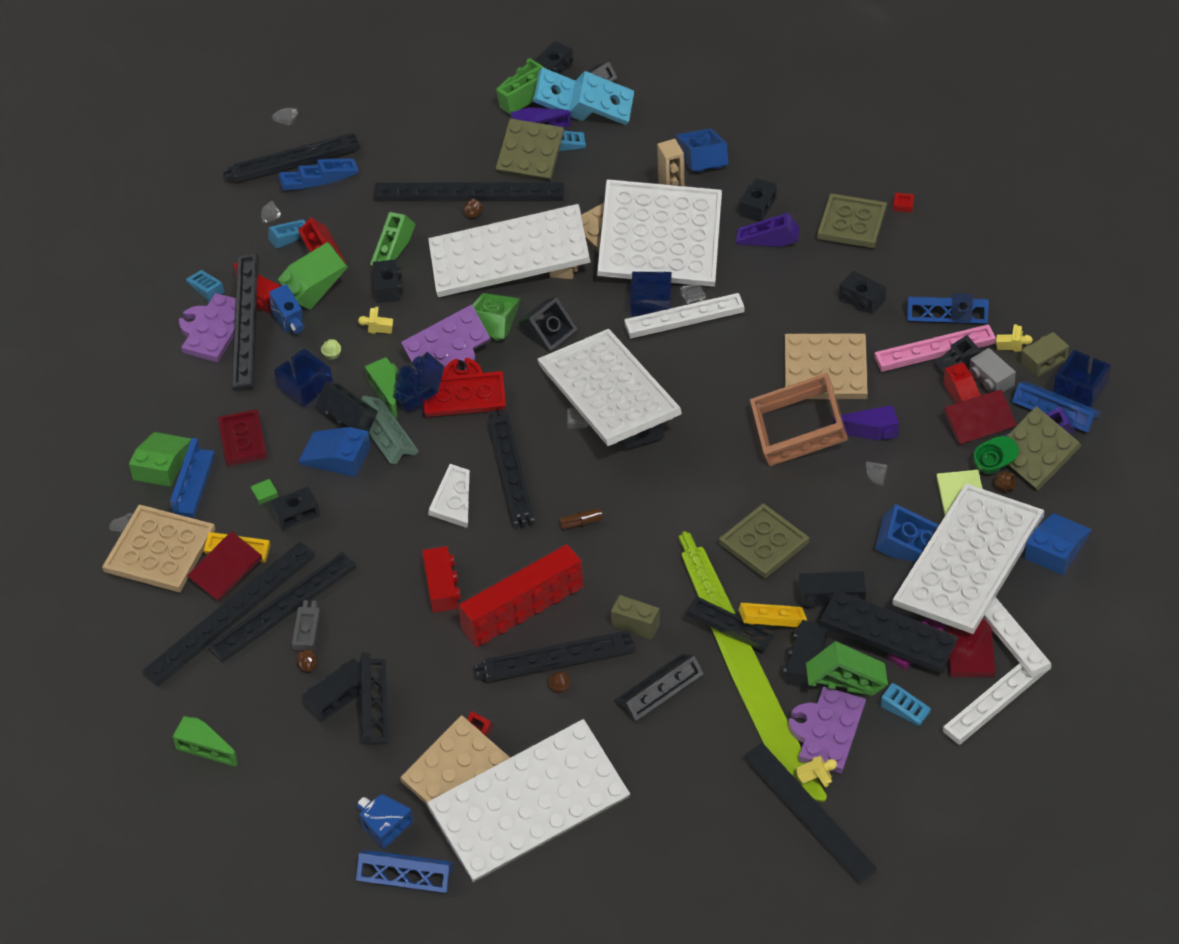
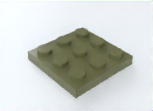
[496,119,565,181]
[817,193,887,248]
[1007,406,1082,491]
[719,503,809,579]

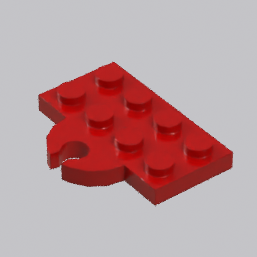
[422,358,506,417]

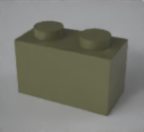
[1021,332,1069,378]
[611,595,660,640]

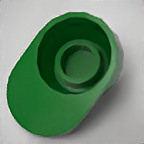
[974,436,1019,475]

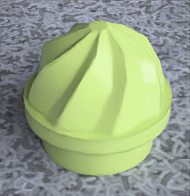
[321,339,341,360]

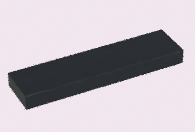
[686,596,774,652]

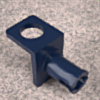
[952,293,973,321]

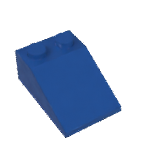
[675,128,729,172]
[298,427,371,477]
[875,504,939,562]
[1024,513,1092,576]

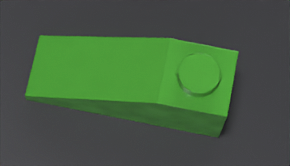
[370,212,415,266]
[365,357,398,418]
[173,716,238,767]

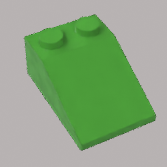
[278,242,348,310]
[472,293,521,340]
[129,432,191,487]

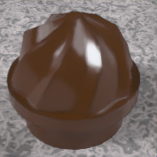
[463,198,483,218]
[994,471,1015,492]
[296,650,318,672]
[549,670,571,694]

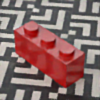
[298,217,346,263]
[422,546,461,613]

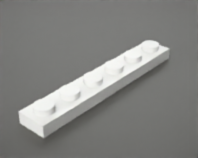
[624,293,744,339]
[983,597,1051,677]
[943,663,1049,745]

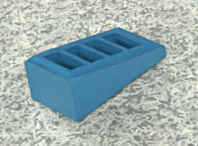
[559,131,586,151]
[268,220,306,249]
[186,270,225,302]
[881,683,931,727]

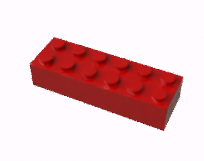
[458,544,584,648]

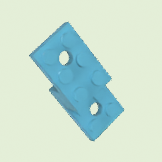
[533,67,634,125]

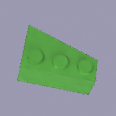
[496,58,554,114]
[806,641,888,696]

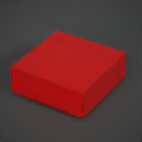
[893,193,914,213]

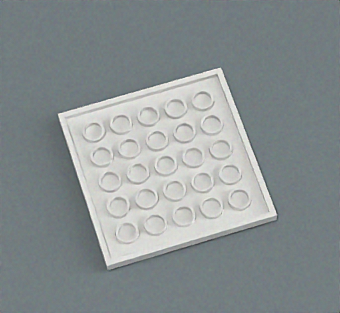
[597,180,722,287]

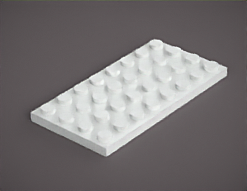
[428,204,591,297]
[538,329,682,446]
[893,484,1044,634]
[427,719,630,883]

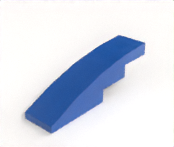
[278,158,359,190]

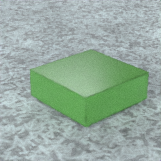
[250,479,278,505]

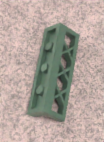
[361,395,418,464]

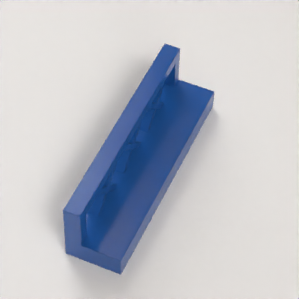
[907,297,989,324]
[1012,382,1101,432]
[170,438,215,519]
[356,850,454,893]

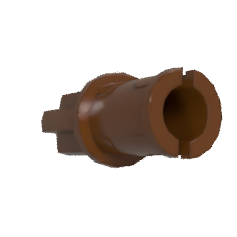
[560,508,603,530]

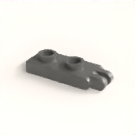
[292,600,321,651]

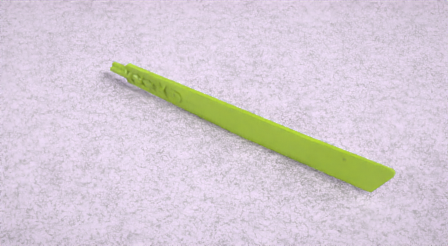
[678,531,827,802]

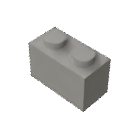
[969,348,1016,392]

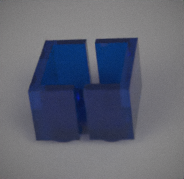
[630,271,672,316]
[274,348,333,406]
[1053,350,1111,408]
[393,352,445,411]

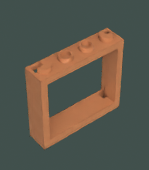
[750,373,848,466]

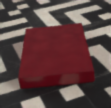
[943,389,1017,446]
[218,409,267,466]
[187,531,263,603]
[946,620,995,678]

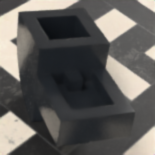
[935,335,979,374]

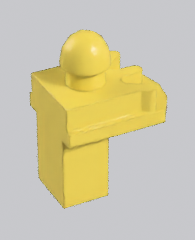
[358,307,393,334]
[996,324,1033,352]
[797,756,837,787]

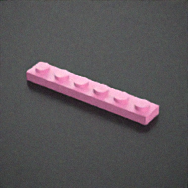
[875,324,996,372]

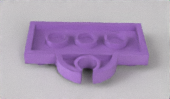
[179,293,236,363]
[401,304,491,378]
[788,687,866,774]

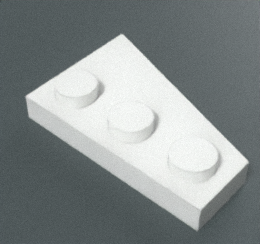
[428,464,469,528]

